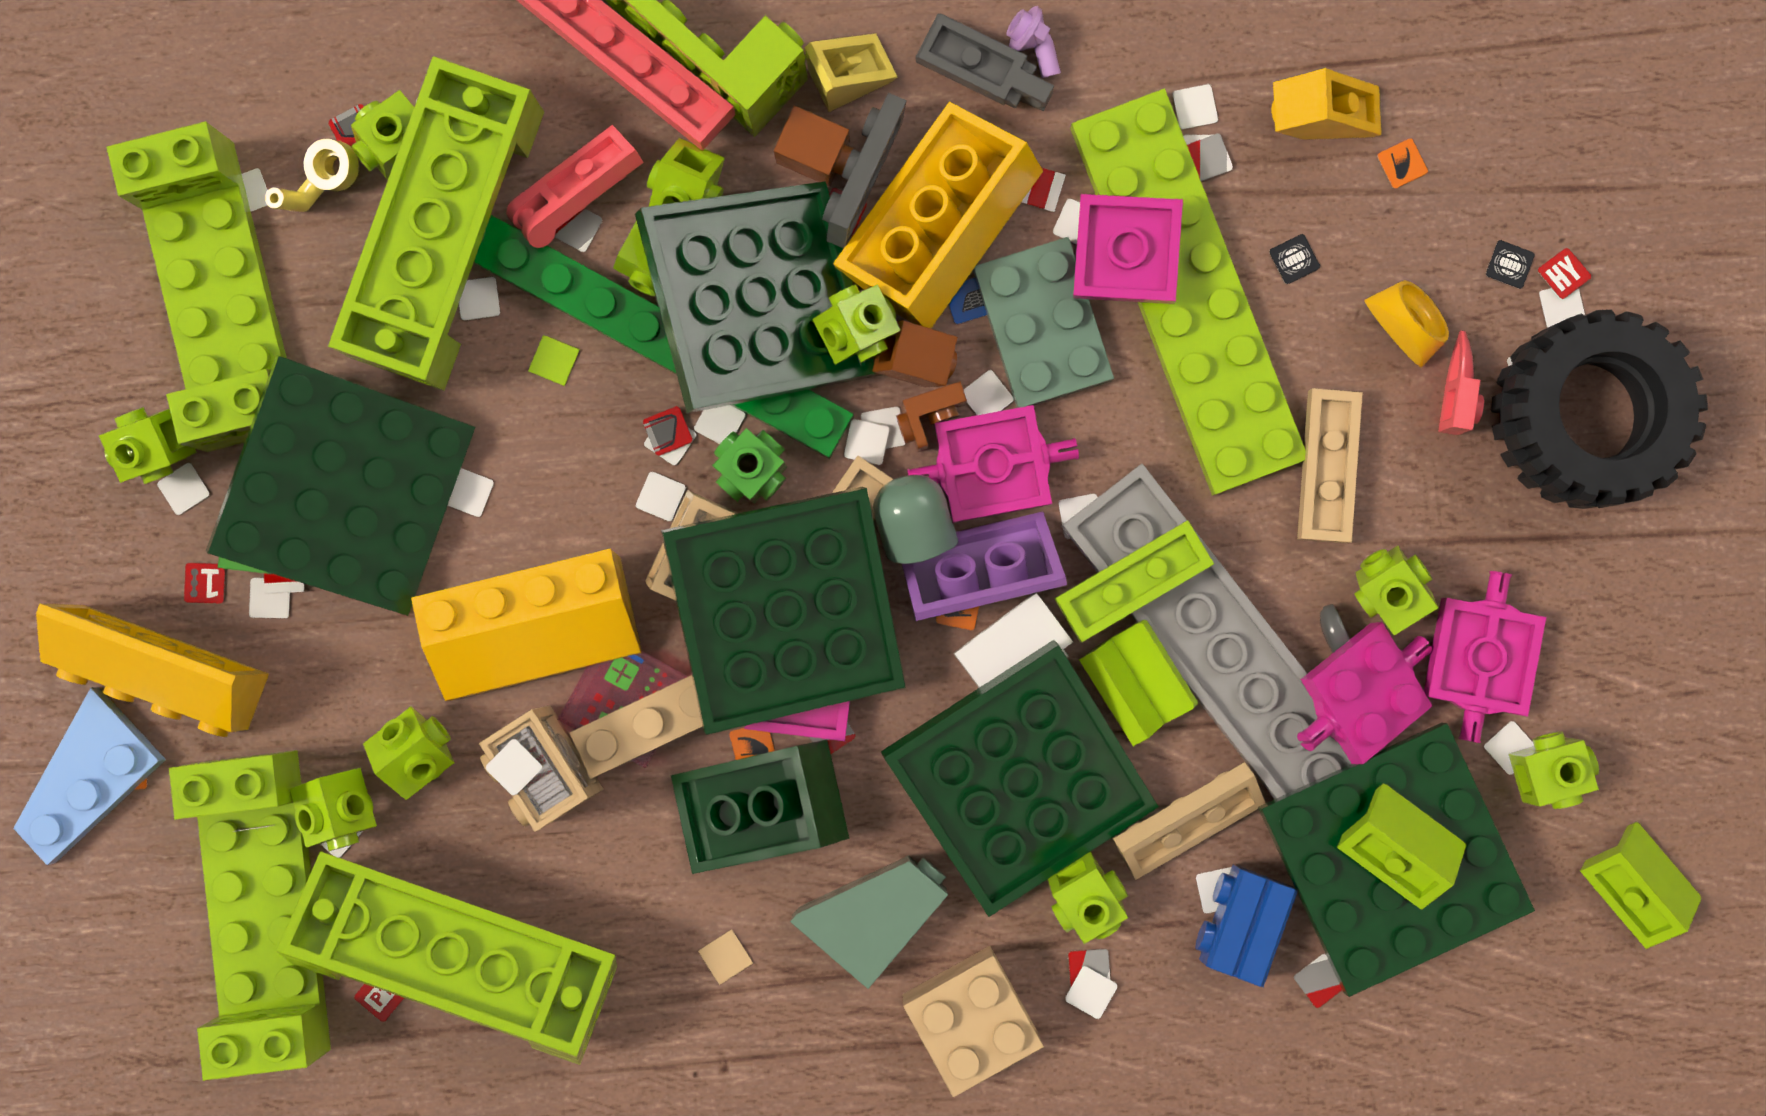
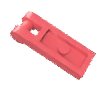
[506,125,644,248]

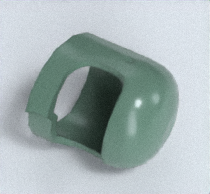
[873,475,959,564]

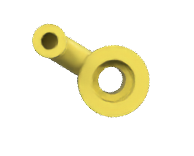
[265,139,359,212]

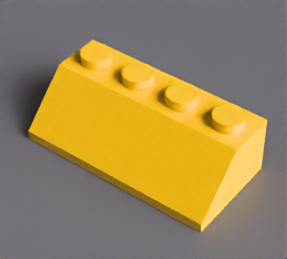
[833,102,1043,329]
[411,548,642,701]
[36,603,269,737]

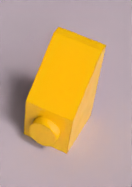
[1271,68,1381,140]

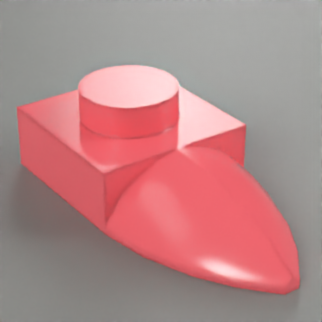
[1438,330,1484,435]

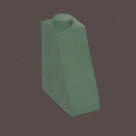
[790,855,948,989]

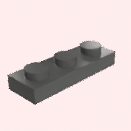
[822,93,907,248]

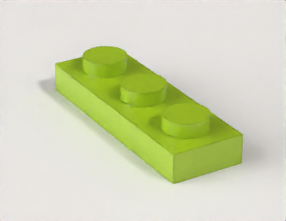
[1054,520,1214,642]

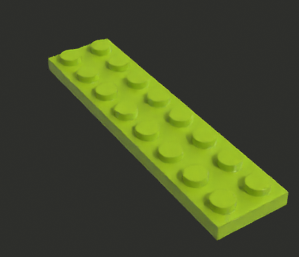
[1070,88,1306,496]

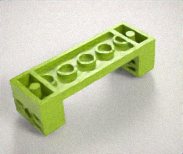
[604,0,808,137]
[328,56,544,391]
[106,121,287,452]
[169,750,331,1081]
[276,851,617,1065]

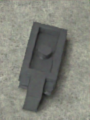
[916,13,1054,111]

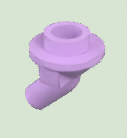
[1007,6,1061,78]

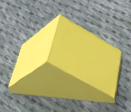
[805,33,897,112]

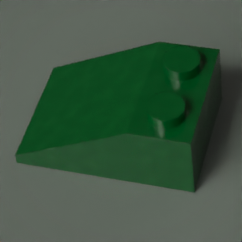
[671,739,850,874]

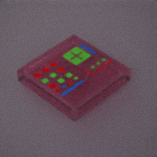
[557,650,689,768]

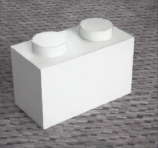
[953,593,1073,688]

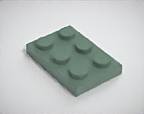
[973,237,1114,408]

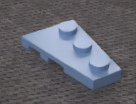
[13,687,166,865]

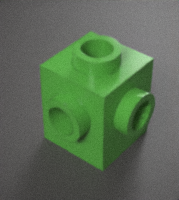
[712,428,787,504]

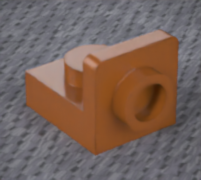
[896,381,967,452]

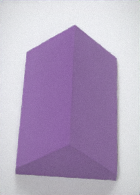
[902,512,1067,621]

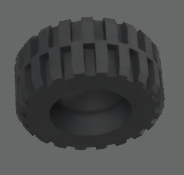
[1491,309,1708,509]

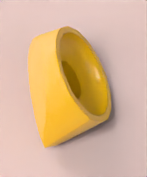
[1364,280,1449,368]

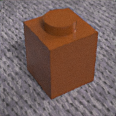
[773,106,855,187]
[872,320,958,388]

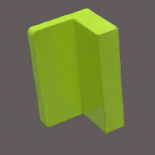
[1079,620,1198,746]
[1337,784,1466,910]
[1580,822,1701,949]

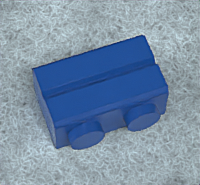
[1195,864,1298,987]

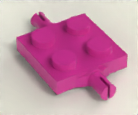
[907,405,1079,523]
[1424,571,1546,743]
[1297,622,1432,764]

